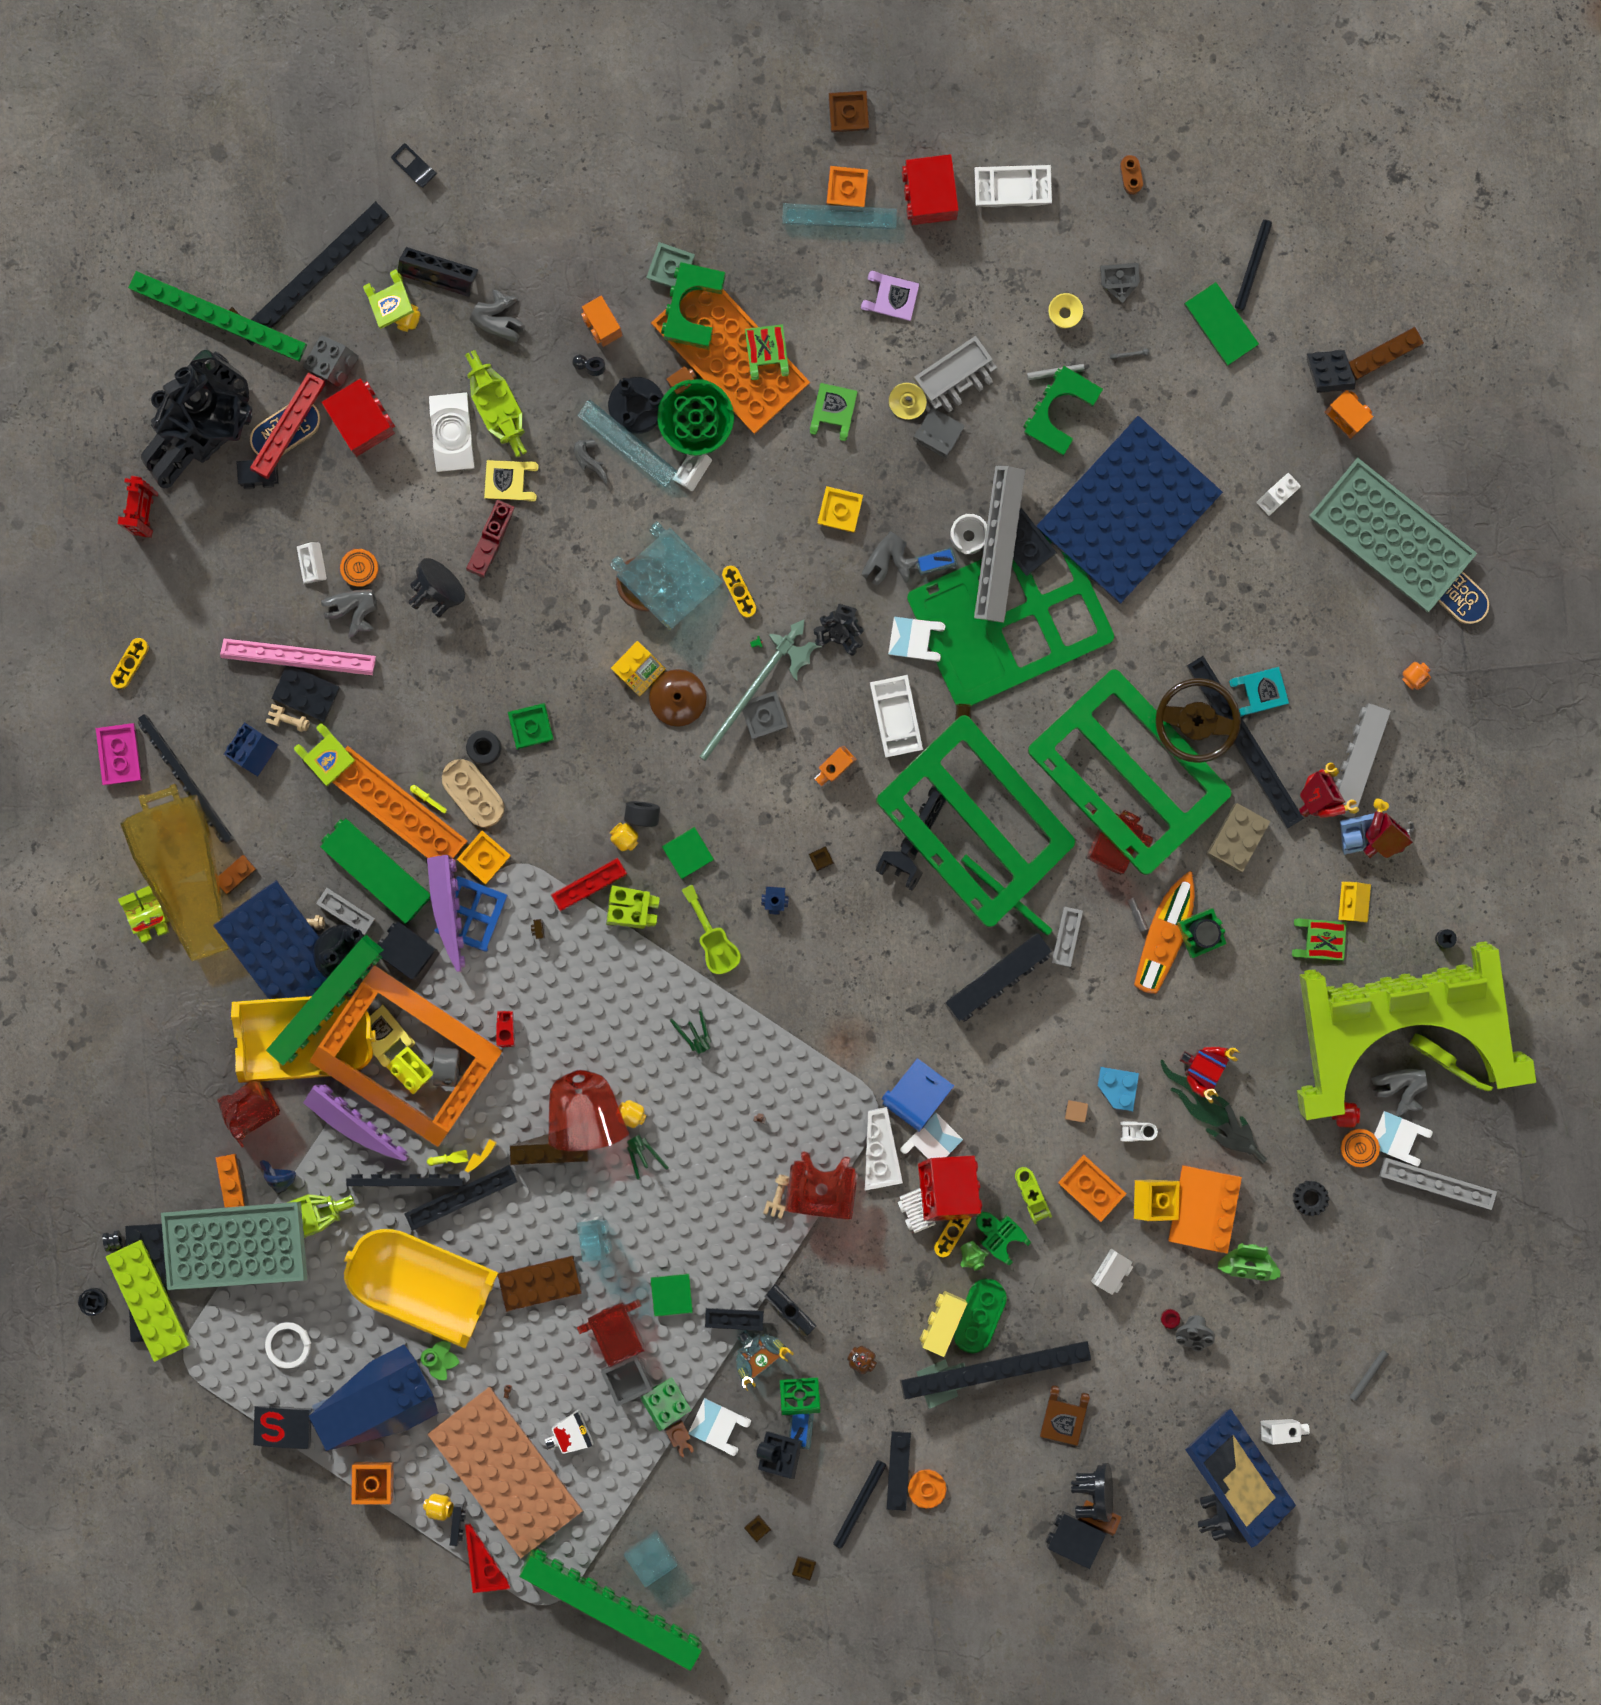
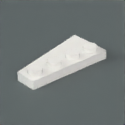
[865,1107,903,1190]

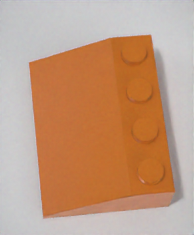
[1168,1165,1242,1254]

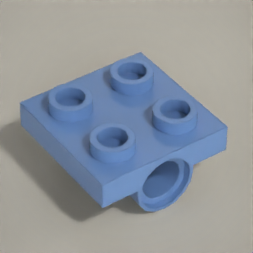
[1340,813,1374,855]

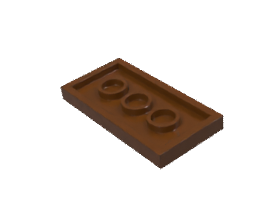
[497,1255,582,1312]

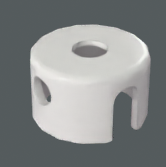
[950,514,987,554]

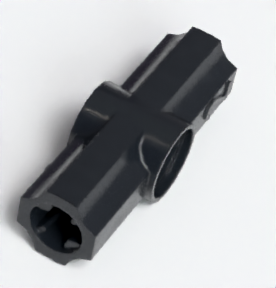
[764,1284,817,1337]

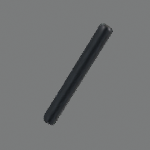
[1235,219,1272,311]
[833,1460,886,1549]

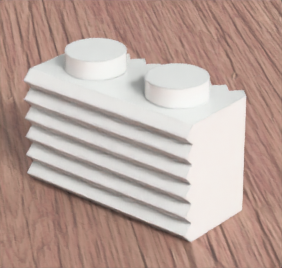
[898,1188,936,1233]

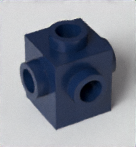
[761,886,789,915]

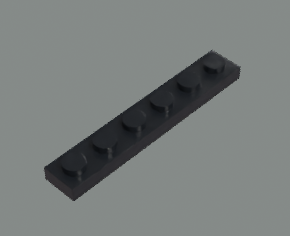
[404,1165,518,1231]
[346,1174,464,1186]

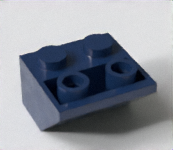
[224,722,279,777]

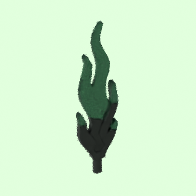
[1160,1060,1267,1164]

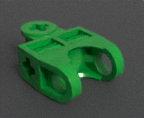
[976,1212,1031,1266]

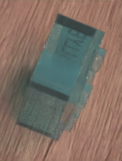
[577,1216,612,1262]

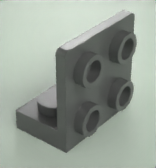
[913,408,964,459]

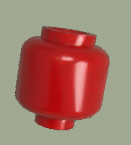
[1332,1102,1360,1128]

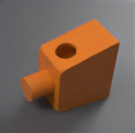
[814,746,857,786]

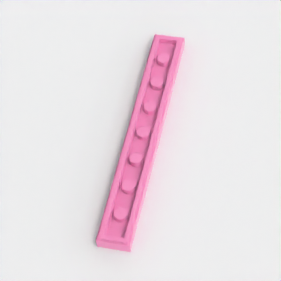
[220,639,376,675]

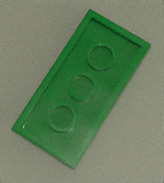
[1184,282,1259,366]

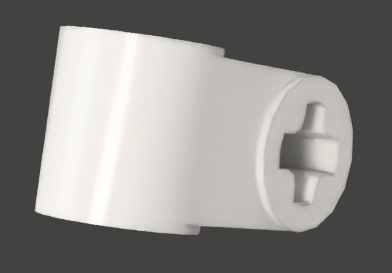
[1120,1121,1158,1141]

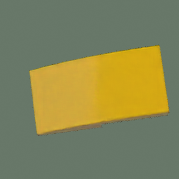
[464,1139,498,1172]

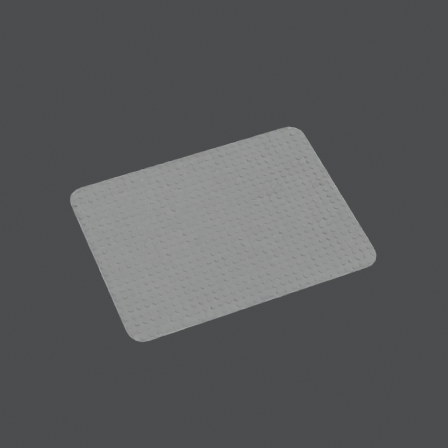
[183,864,878,1605]

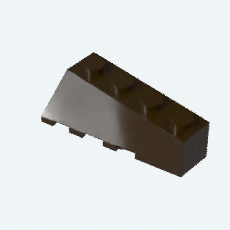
[510,1122,589,1165]

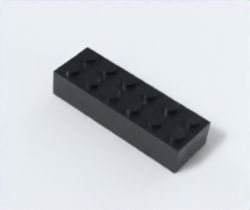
[944,933,1052,1022]

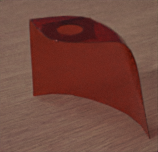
[548,1070,629,1151]

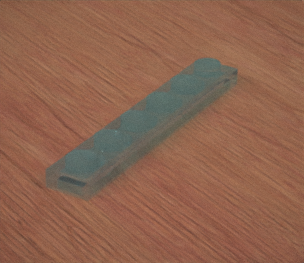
[782,203,897,229]
[577,400,678,488]

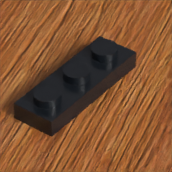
[705,1308,764,1331]

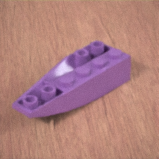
[427,855,465,972]
[303,1084,409,1161]

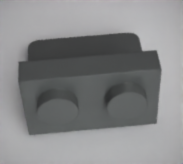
[303,336,359,389]

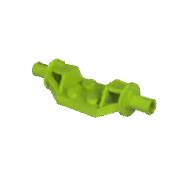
[465,350,527,457]
[287,1194,356,1238]

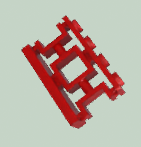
[117,476,158,538]

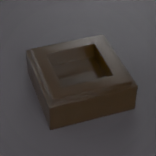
[808,846,834,872]
[744,1514,771,1542]
[792,1555,816,1581]

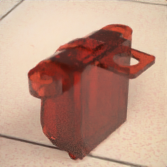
[1087,810,1153,875]
[217,1080,280,1148]
[577,1299,645,1367]

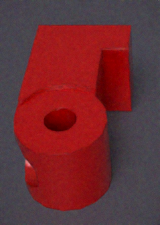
[496,1011,515,1047]

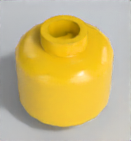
[394,304,421,332]
[610,823,639,851]
[616,1100,646,1128]
[423,1494,454,1521]

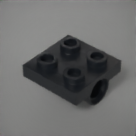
[756,1431,803,1479]

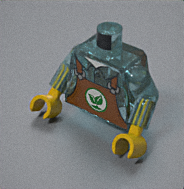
[736,1330,793,1391]

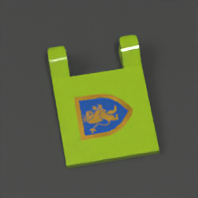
[363,269,414,329]
[294,723,355,786]

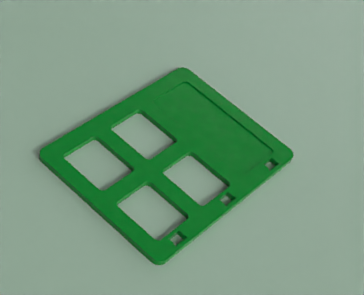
[907,537,1114,705]

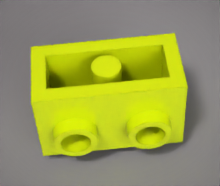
[387,1046,433,1095]

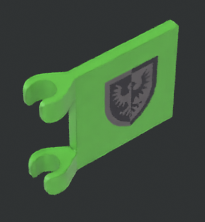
[810,383,857,441]

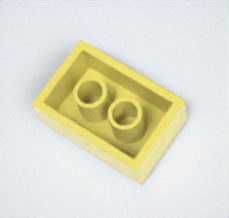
[920,1291,967,1357]

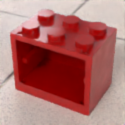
[902,154,959,225]
[321,378,395,457]
[918,1155,982,1221]

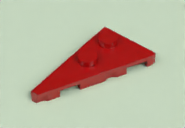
[465,1523,511,1593]

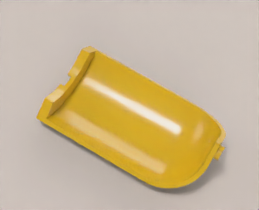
[231,996,376,1083]
[344,1229,498,1349]

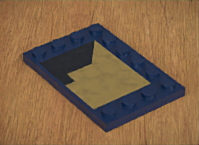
[1185,1409,1296,1548]

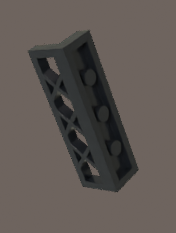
[398,247,478,297]

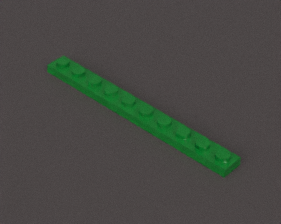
[128,271,307,362]

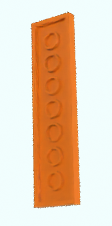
[332,746,468,859]

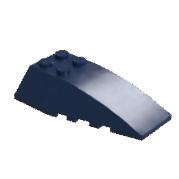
[308,1344,439,1451]

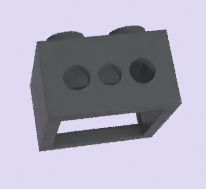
[601,1353,653,1407]

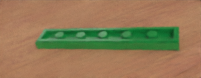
[961,855,1053,936]

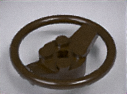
[1156,678,1241,763]

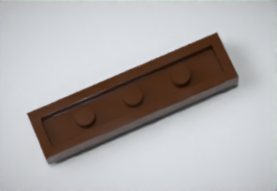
[1349,327,1424,380]

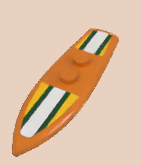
[1134,871,1195,994]

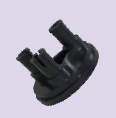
[608,377,664,434]
[408,558,465,617]
[313,925,370,978]
[1071,1463,1113,1522]
[1198,1494,1246,1544]

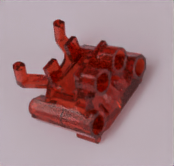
[785,1151,858,1219]

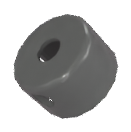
[433,1047,461,1087]

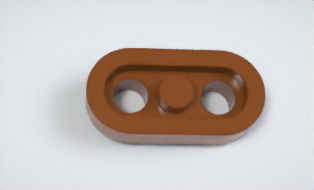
[1120,155,1143,194]

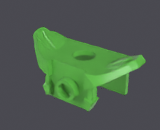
[1218,1243,1280,1281]

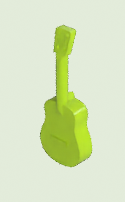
[682,885,741,974]
[1409,1033,1493,1091]

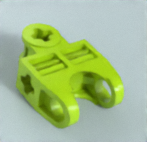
[1015,1167,1052,1225]

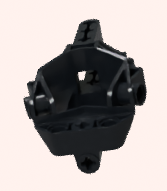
[141,350,252,488]

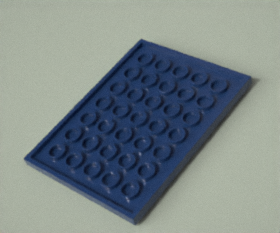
[1036,416,1223,604]

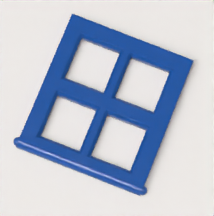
[434,876,508,952]

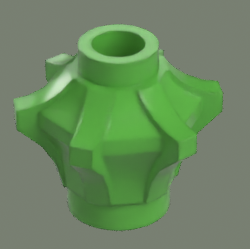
[960,1241,989,1271]

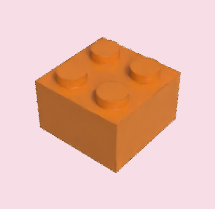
[581,295,623,347]
[1325,390,1374,439]
[351,1462,394,1504]

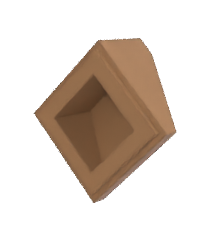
[1065,1100,1088,1123]

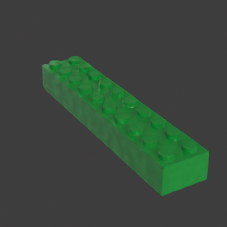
[519,1549,702,1671]

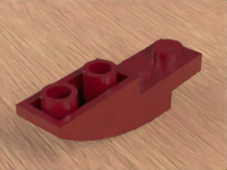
[466,500,515,578]

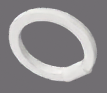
[265,1322,311,1369]

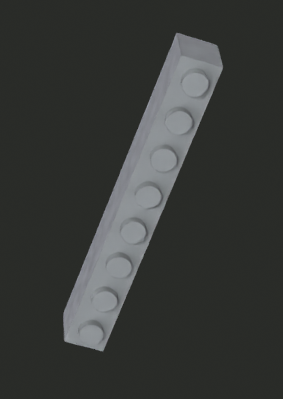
[974,466,1025,622]

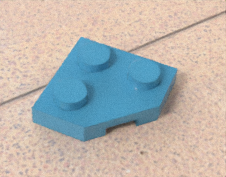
[1097,1067,1139,1111]

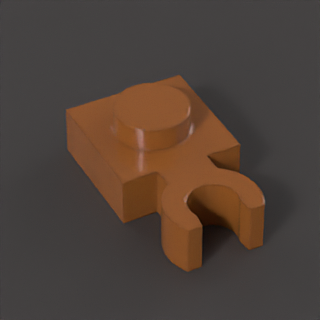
[664,1420,693,1457]

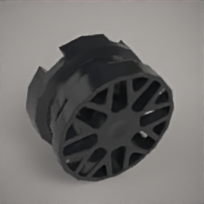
[78,1288,108,1316]

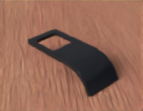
[391,143,437,188]

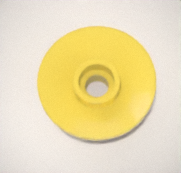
[889,383,927,419]

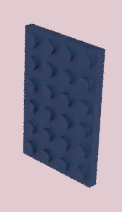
[213,879,327,999]

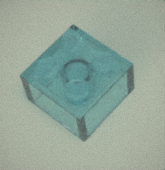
[624,1530,678,1588]

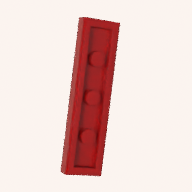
[551,858,627,912]

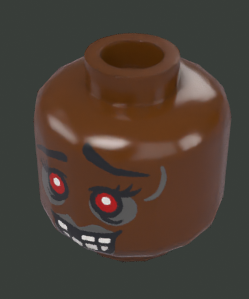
[847,1346,877,1375]

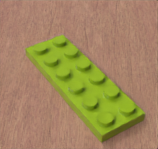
[106,1240,191,1362]

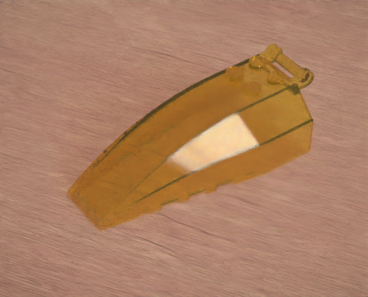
[120,784,229,961]

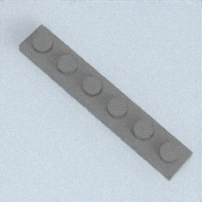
[1379,1158,1497,1210]

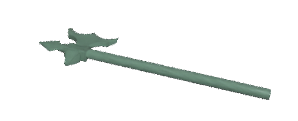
[699,620,822,761]

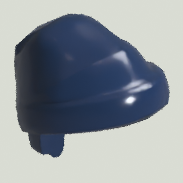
[260,1160,296,1193]

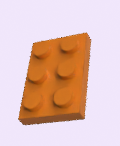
[1058,1154,1127,1222]

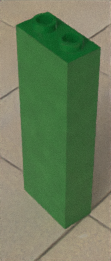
[320,818,431,924]

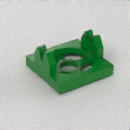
[780,1378,820,1415]

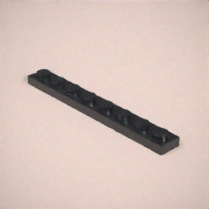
[138,714,235,844]

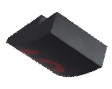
[253,1406,312,1449]

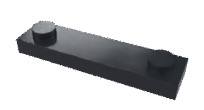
[886,1431,911,1511]

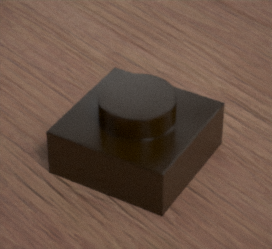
[531,919,545,940]

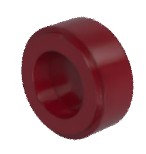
[1160,1309,1180,1329]

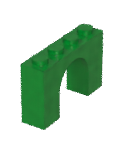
[661,262,726,350]
[1023,366,1103,456]

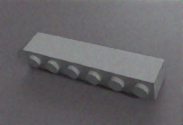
[1335,703,1391,819]

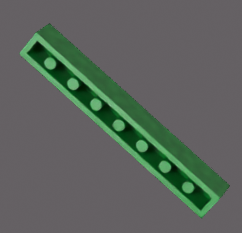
[266,935,384,1065]

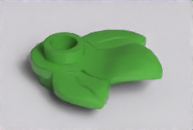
[421,1341,459,1380]

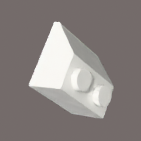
[1091,1249,1133,1295]

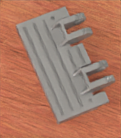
[913,336,997,412]

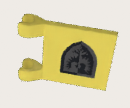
[484,460,539,501]
[370,1005,415,1068]

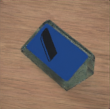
[915,547,957,576]
[789,1413,814,1449]

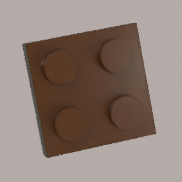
[829,91,869,132]

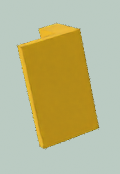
[1338,882,1371,923]

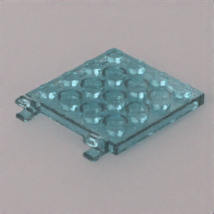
[610,521,723,631]

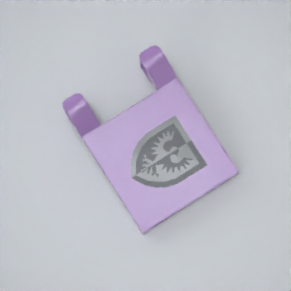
[861,271,919,321]

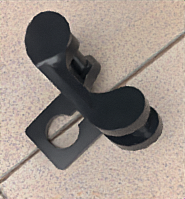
[813,604,864,656]

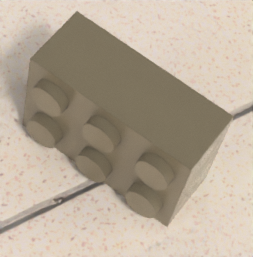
[1206,803,1270,873]

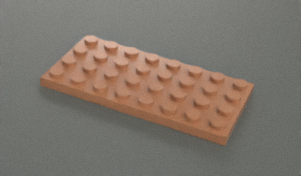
[427,1386,583,1559]

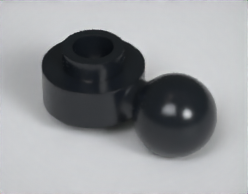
[572,354,606,376]

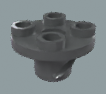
[1176,1315,1215,1351]

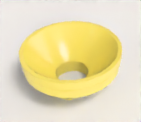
[1048,293,1083,328]

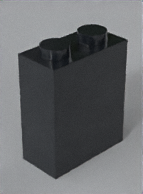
[377,922,437,980]
[1045,1511,1106,1569]

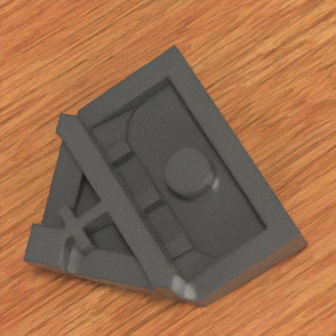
[1100,263,1140,303]

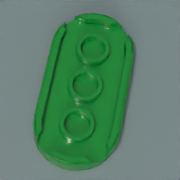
[953,1278,1007,1354]

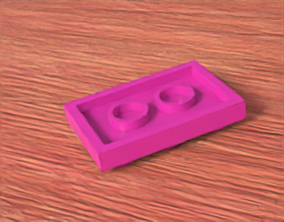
[96,723,142,785]

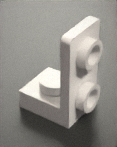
[1256,473,1301,516]

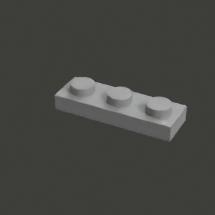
[316,888,375,935]
[1051,907,1083,967]

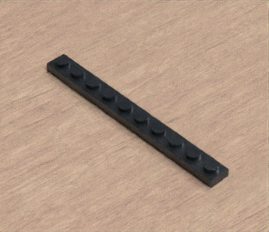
[245,201,390,346]
[1186,656,1304,829]
[900,1341,1091,1400]

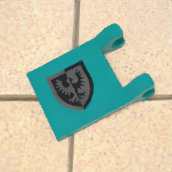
[1229,667,1289,716]

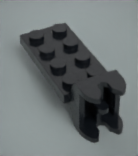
[875,786,946,891]

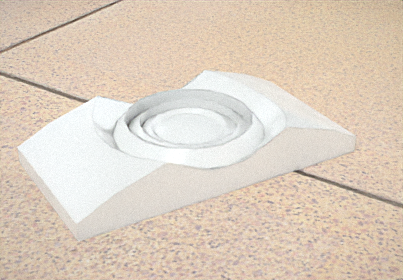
[974,165,1052,207]
[429,393,475,472]
[870,675,923,758]

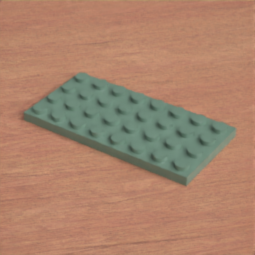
[1309,457,1477,613]
[161,1202,308,1290]

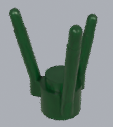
[670,1009,712,1054]
[626,1135,669,1180]

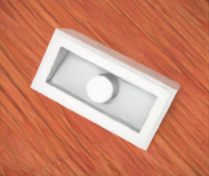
[673,454,712,491]
[297,542,327,584]

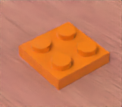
[826,166,868,209]

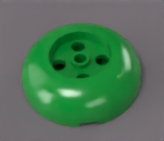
[658,379,734,456]

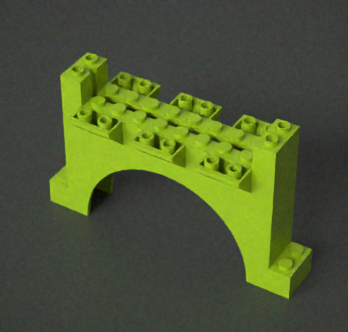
[1297,942,1536,1120]

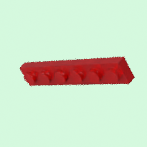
[250,373,326,479]

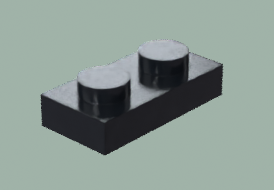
[449,1504,466,1546]

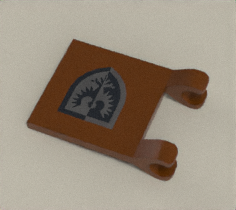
[1040,1385,1090,1446]

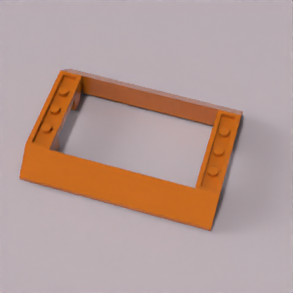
[309,966,503,1147]

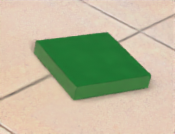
[508,703,554,750]
[662,827,714,879]
[651,1274,693,1316]

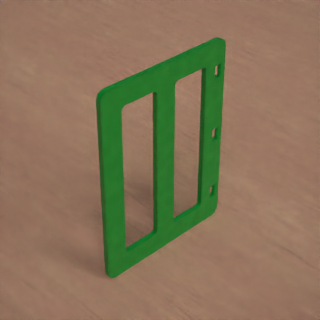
[1028,669,1231,875]
[876,715,1075,927]

